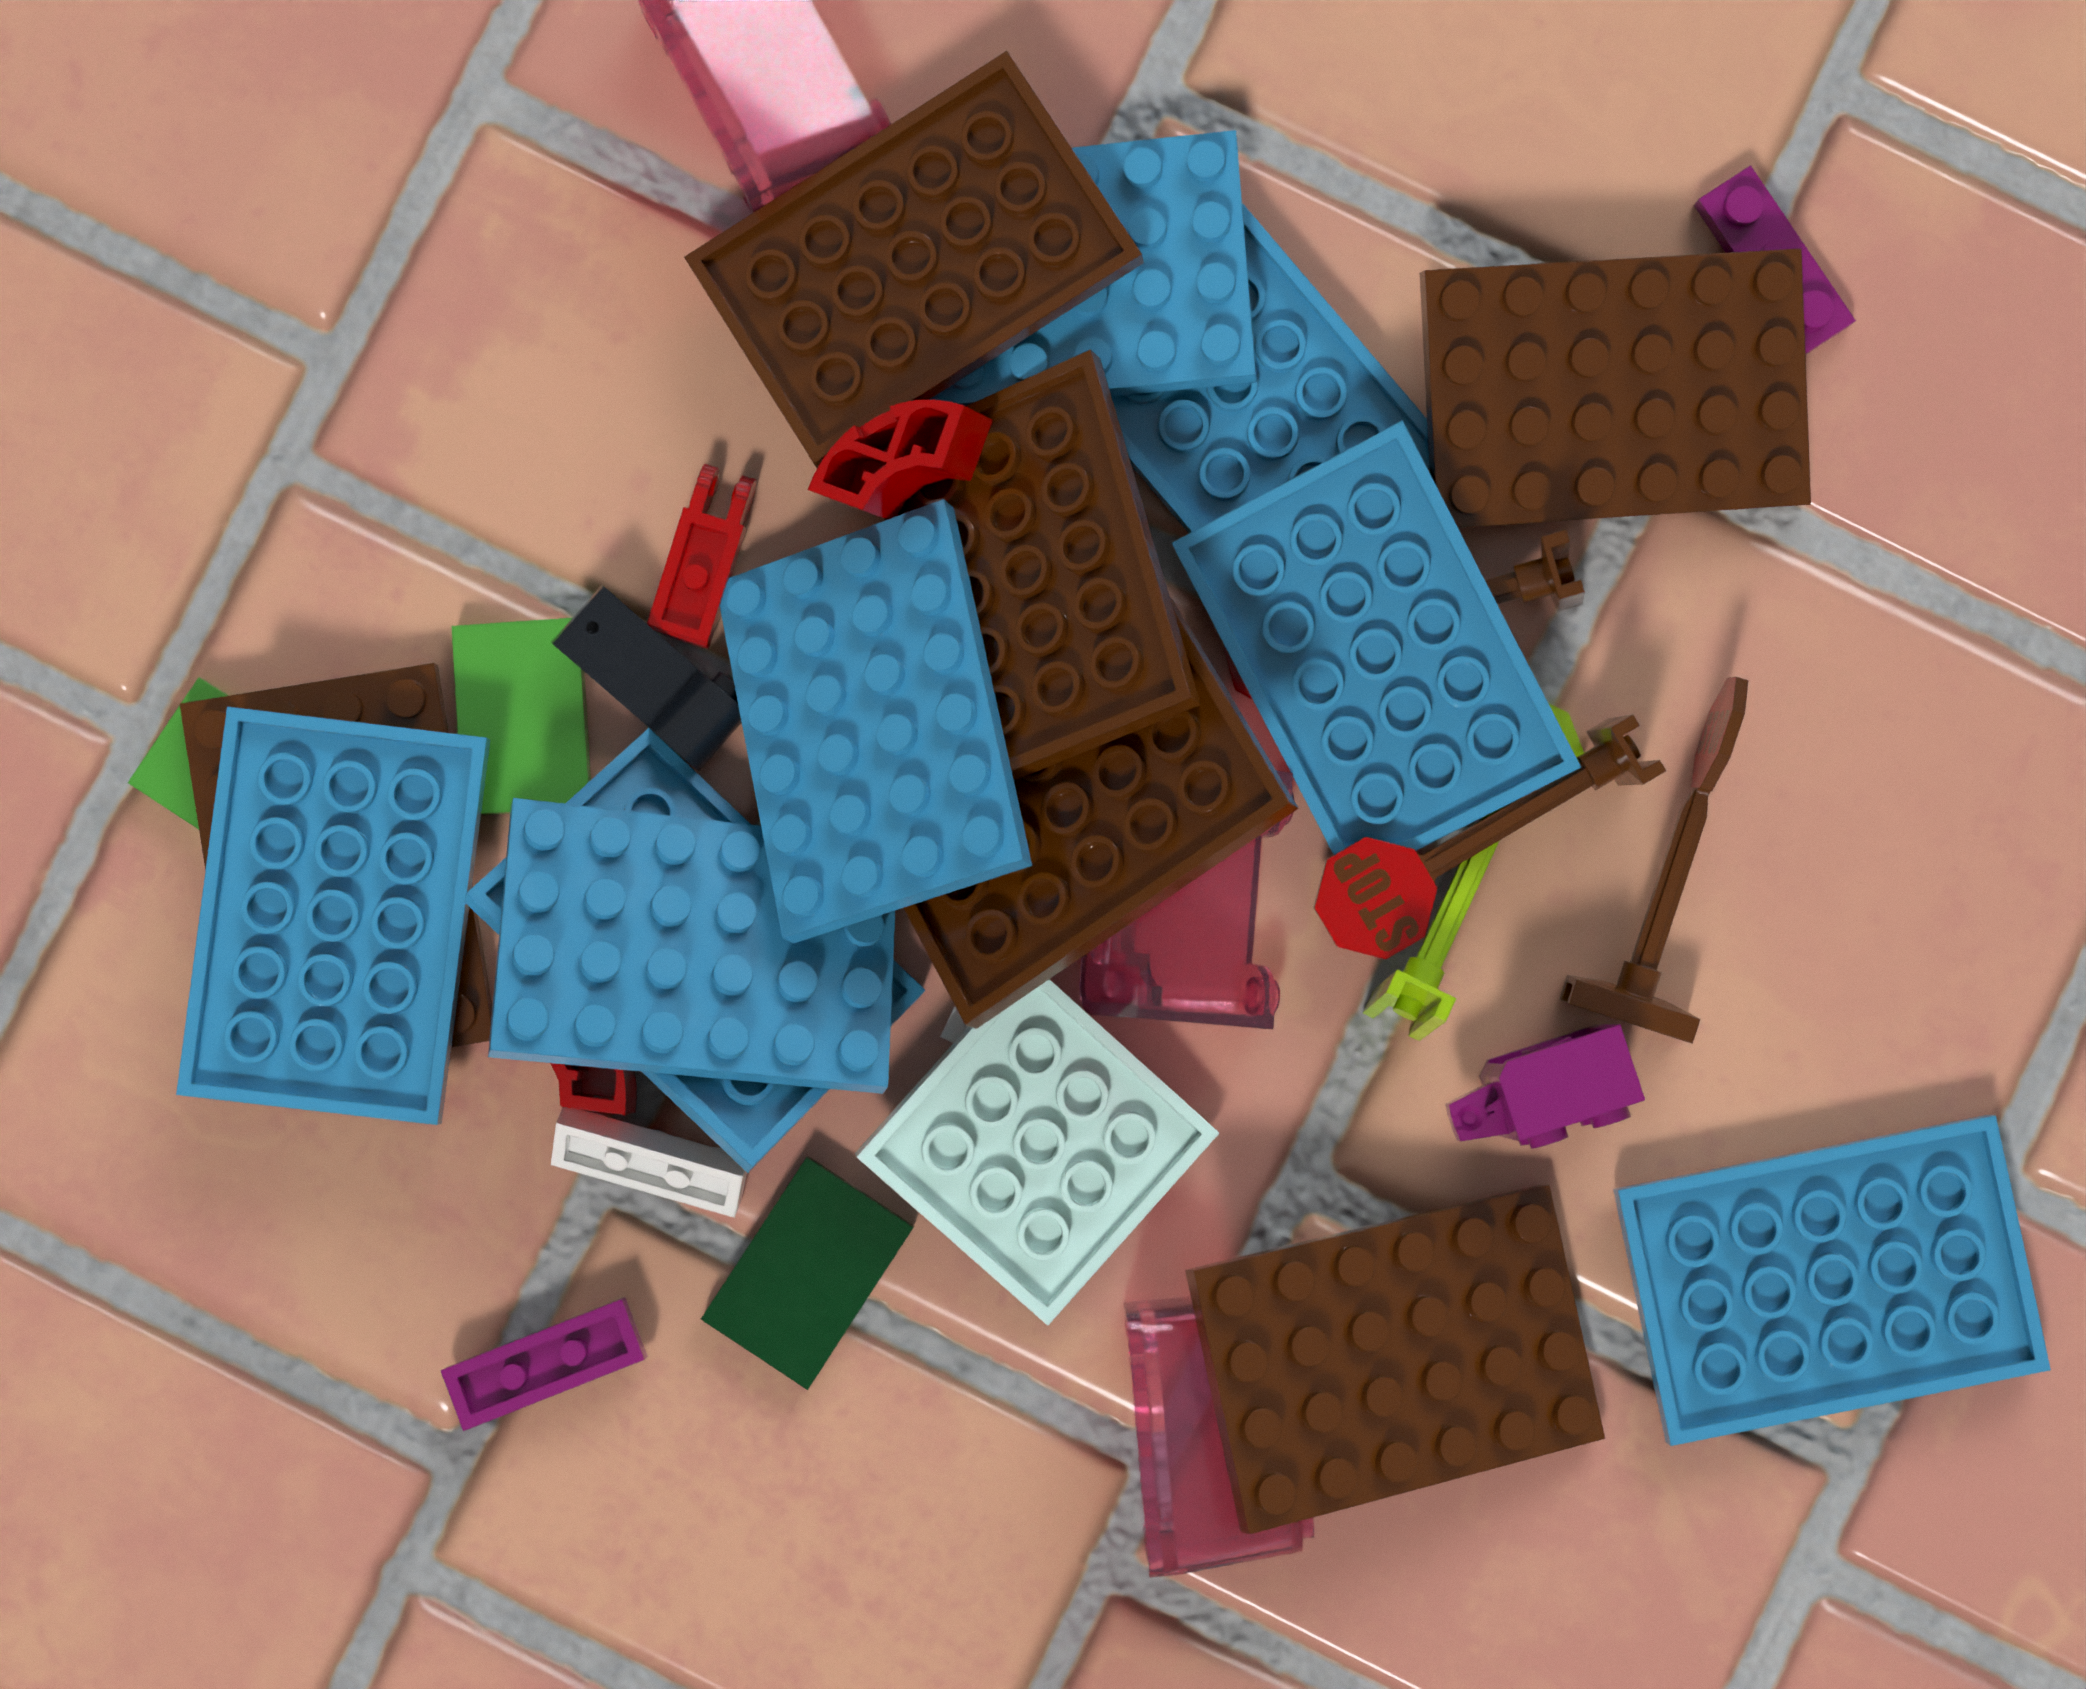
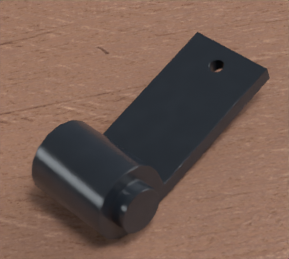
[551,585,742,771]

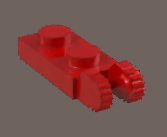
[647,464,757,649]

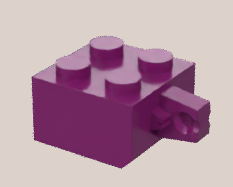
[1445,1024,1645,1149]

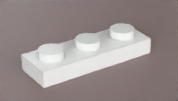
[551,1107,747,1218]

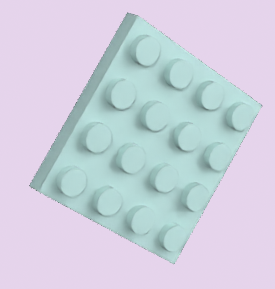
[855,979,1219,1326]

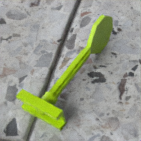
[1363,703,1584,1041]

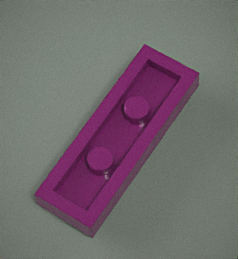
[1693,165,1856,354]
[440,1297,648,1431]

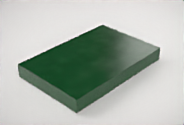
[701,1156,914,1390]

